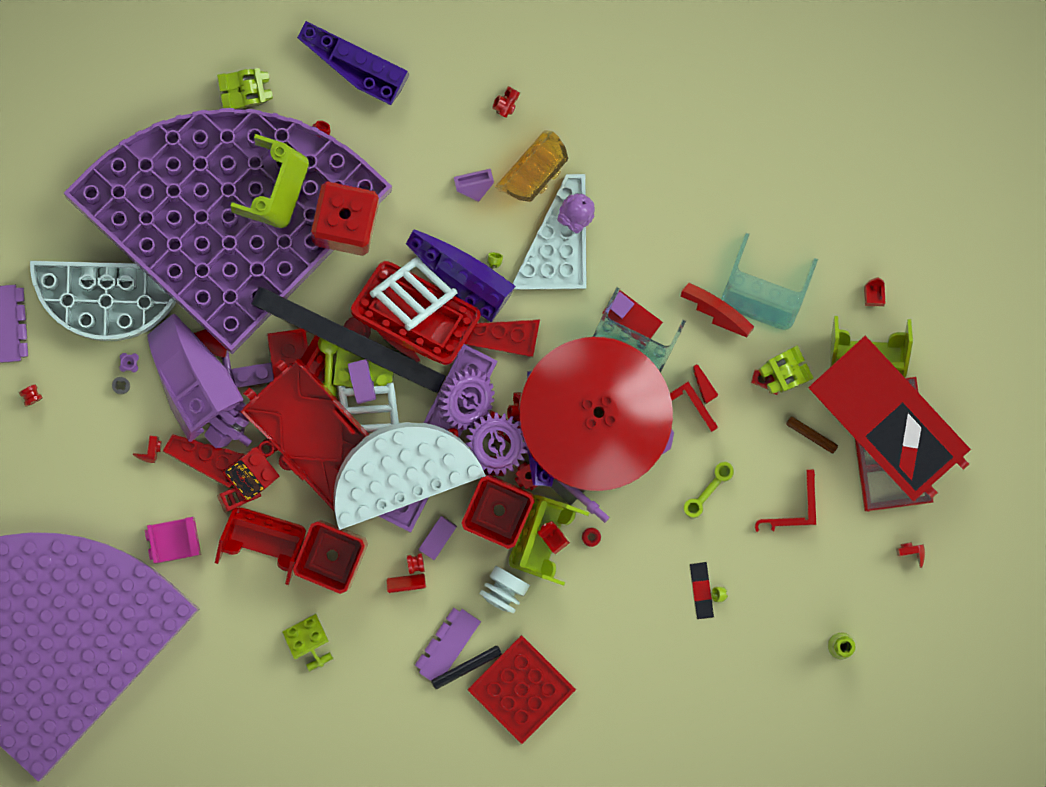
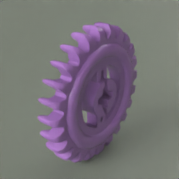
[438,368,495,430]
[465,412,528,476]

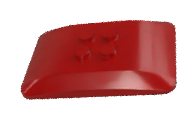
[351,261,481,365]

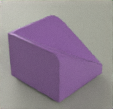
[205,425,232,448]

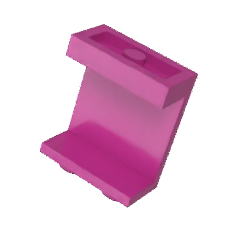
[145,517,201,563]

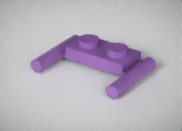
[222,350,274,388]

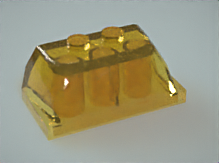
[495,130,568,202]

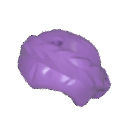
[557,193,595,234]

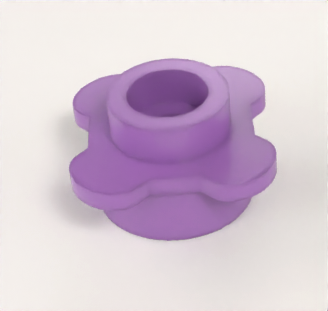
[119,353,139,372]

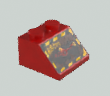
[222,447,280,502]

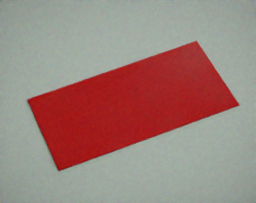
[602,290,663,346]

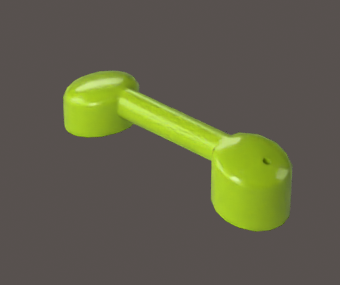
[318,338,339,397]
[684,462,734,518]

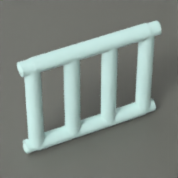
[370,256,458,331]
[338,383,399,432]

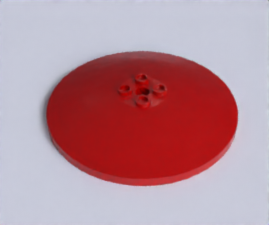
[519,337,673,491]

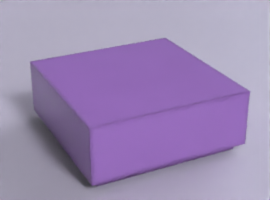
[608,292,634,319]

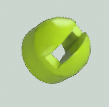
[487,252,503,268]
[712,587,728,602]

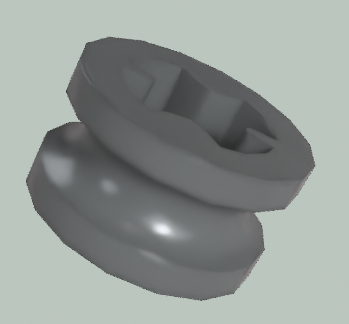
[112,377,130,394]

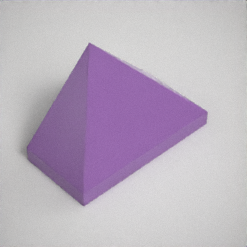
[454,169,494,202]

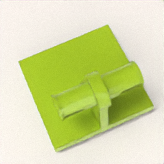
[282,614,333,672]

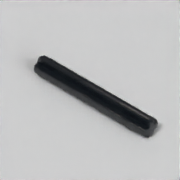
[431,646,502,689]

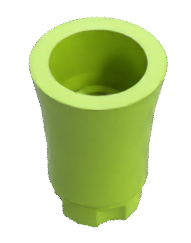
[828,632,856,659]

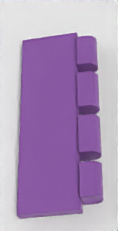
[0,285,28,363]
[415,608,481,681]

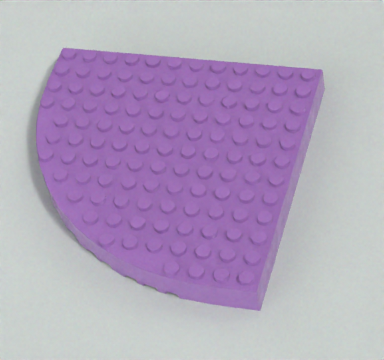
[64,108,392,354]
[0,532,200,782]

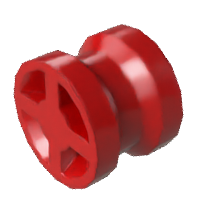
[19,384,43,407]
[407,553,425,574]

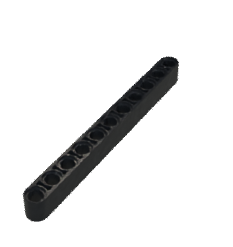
[251,286,446,394]

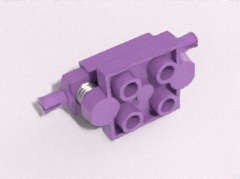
[209,401,252,447]

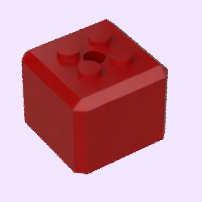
[311,181,379,256]
[461,475,535,549]
[293,520,368,594]

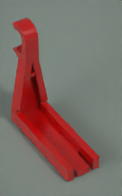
[670,381,718,432]
[755,469,817,532]

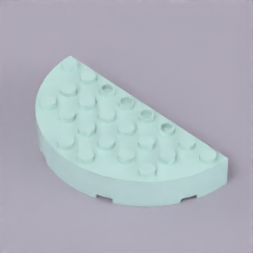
[30,261,176,341]
[333,422,486,530]

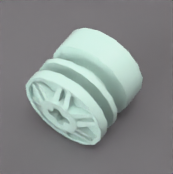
[479,565,530,614]

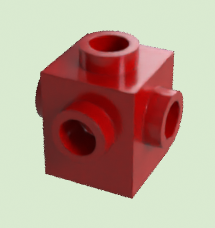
[515,462,538,490]

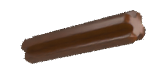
[786,416,838,454]

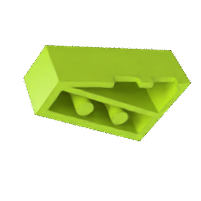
[333,347,394,388]

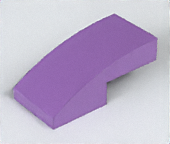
[348,359,376,404]
[419,515,457,560]

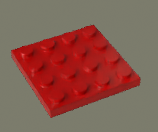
[467,635,576,744]

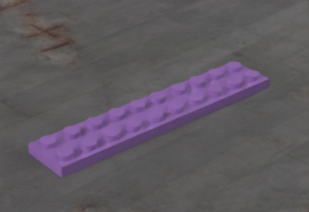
[379,344,498,532]

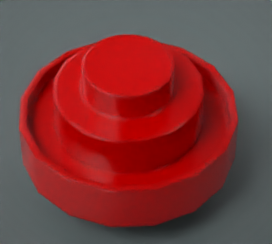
[344,316,371,339]

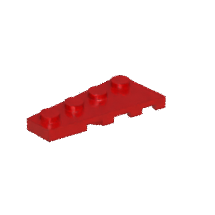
[465,319,540,357]
[163,434,244,489]

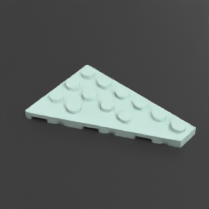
[513,174,586,290]

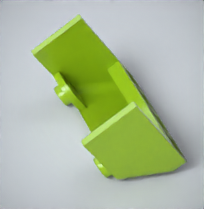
[231,134,309,228]
[830,316,913,377]
[509,495,589,586]

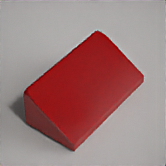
[301,336,325,378]
[387,574,426,593]

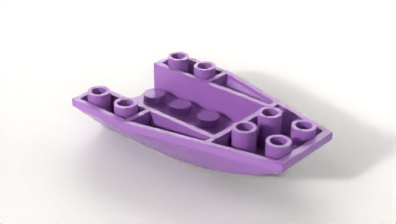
[147,314,244,442]

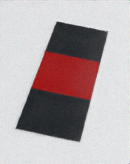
[690,562,714,619]

